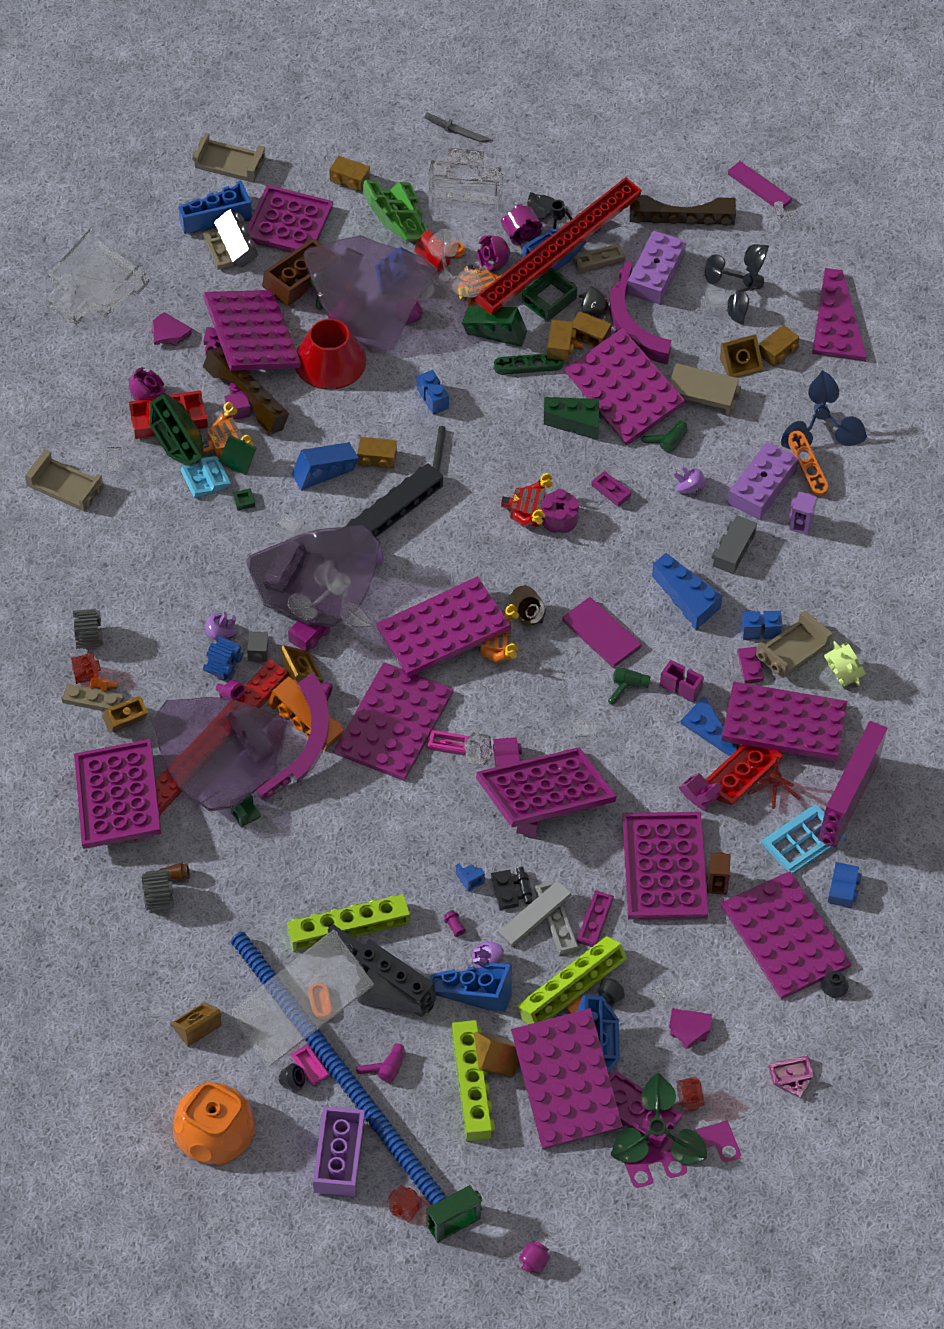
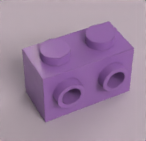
[789,492,817,535]

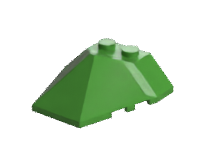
[363,180,427,241]

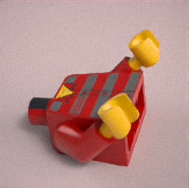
[501,473,553,527]

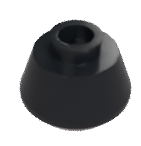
[821,971,849,997]
[598,978,625,1004]
[279,1063,305,1091]

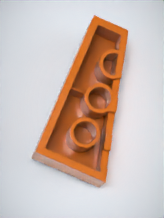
[267,677,344,751]

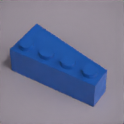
[178,180,252,234]
[652,553,722,630]

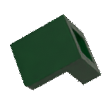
[230,793,261,827]

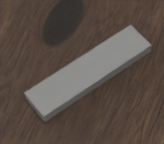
[498,880,571,947]
[535,881,579,956]

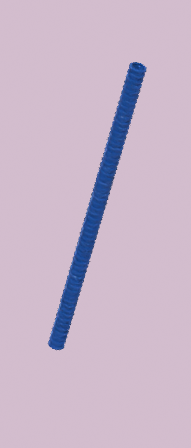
[230,931,447,1205]

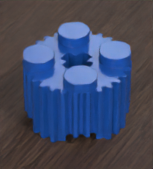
[203,636,244,680]

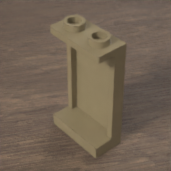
[192,133,266,183]
[670,363,741,416]
[25,449,104,511]
[755,610,833,678]

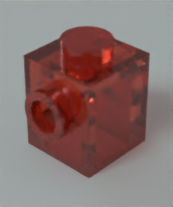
[71,653,101,684]
[676,1076,705,1111]
[388,1185,422,1222]

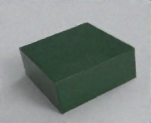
[233,488,255,511]

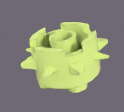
[824,641,866,688]

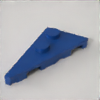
[681,696,736,756]

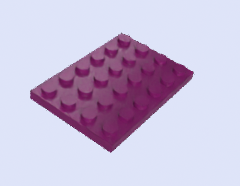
[203,290,301,371]
[564,328,686,445]
[376,576,511,678]
[334,662,453,781]
[721,681,847,761]
[74,739,161,849]
[476,747,617,828]
[622,812,708,920]
[721,871,851,999]
[511,1008,623,1149]

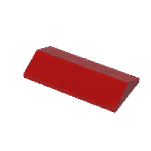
[705,745,783,805]

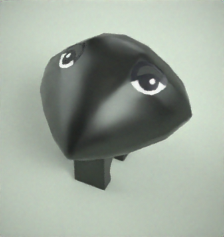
[579,286,608,317]

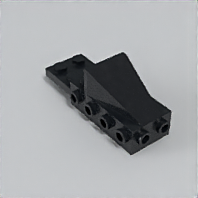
[327,923,437,1017]

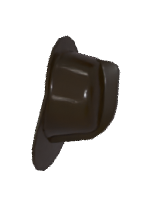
[509,585,546,626]

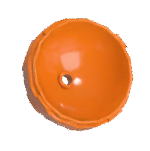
[172,1082,256,1166]

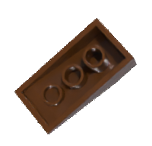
[262,239,339,306]

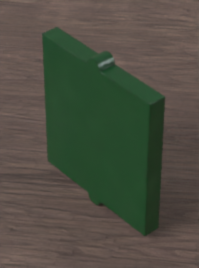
[219,435,257,475]

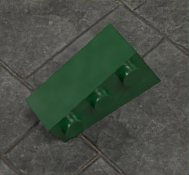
[462,307,527,347]
[543,397,599,441]

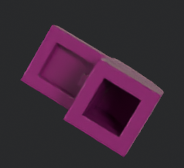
[678,773,723,810]

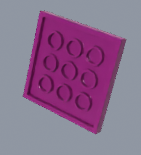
[247,185,333,252]

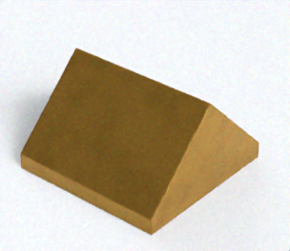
[720,334,764,377]
[281,645,324,683]
[170,1002,222,1047]
[474,1032,519,1077]

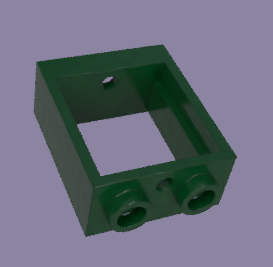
[522,268,578,322]
[426,1185,482,1243]

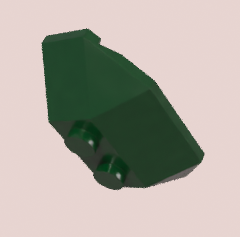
[149,393,204,466]

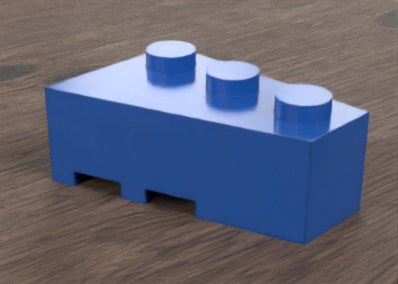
[292,442,359,490]

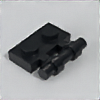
[491,867,533,910]

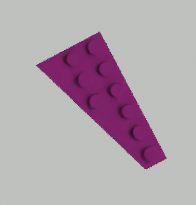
[812,268,867,361]

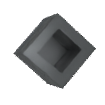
[247,631,269,663]

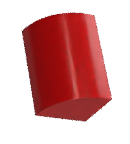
[414,230,451,273]

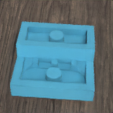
[181,456,231,498]

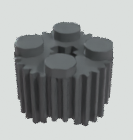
[73,609,103,649]
[142,869,174,912]

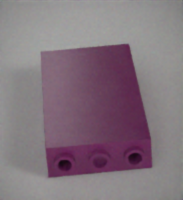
[818,721,888,847]

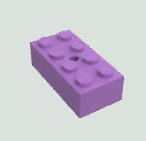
[627,230,686,305]
[728,441,799,520]
[313,1106,365,1197]

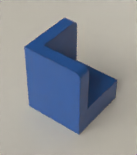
[456,863,485,891]

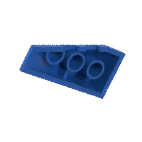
[429,963,512,1012]

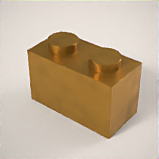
[329,155,370,192]
[573,311,611,347]
[547,320,576,361]
[759,324,800,367]
[357,437,397,469]
[102,696,149,733]

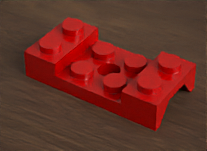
[129,390,208,439]

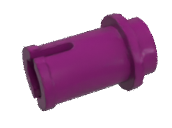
[444,910,466,937]

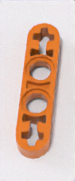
[788,431,828,497]

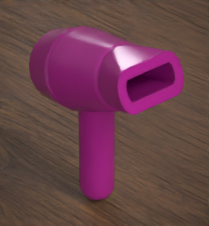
[356,1043,406,1083]

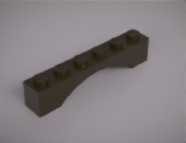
[629,195,736,226]
[203,347,289,434]

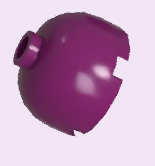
[477,235,510,271]
[129,367,166,400]

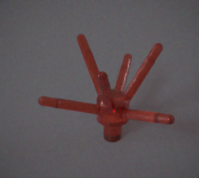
[747,757,800,809]

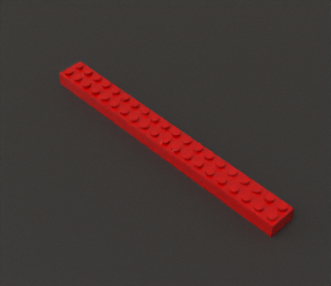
[475,177,642,315]
[133,659,289,842]

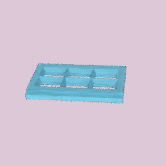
[761,804,846,874]

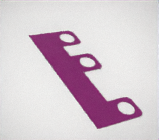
[624,1120,741,1188]

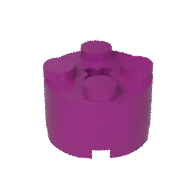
[501,204,543,246]
[541,489,579,533]

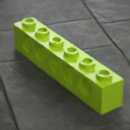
[287,894,410,952]
[516,936,627,1024]
[452,1020,495,1142]

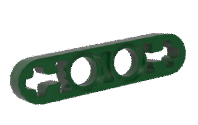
[494,353,564,375]

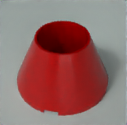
[295,319,366,389]

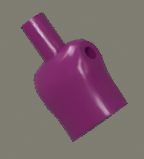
[216,680,246,701]

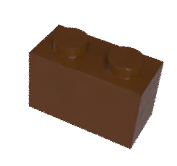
[707,852,731,895]

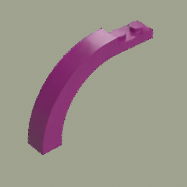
[610,261,672,364]
[256,672,329,800]

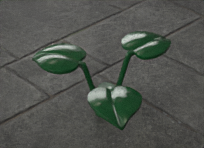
[611,1073,707,1164]

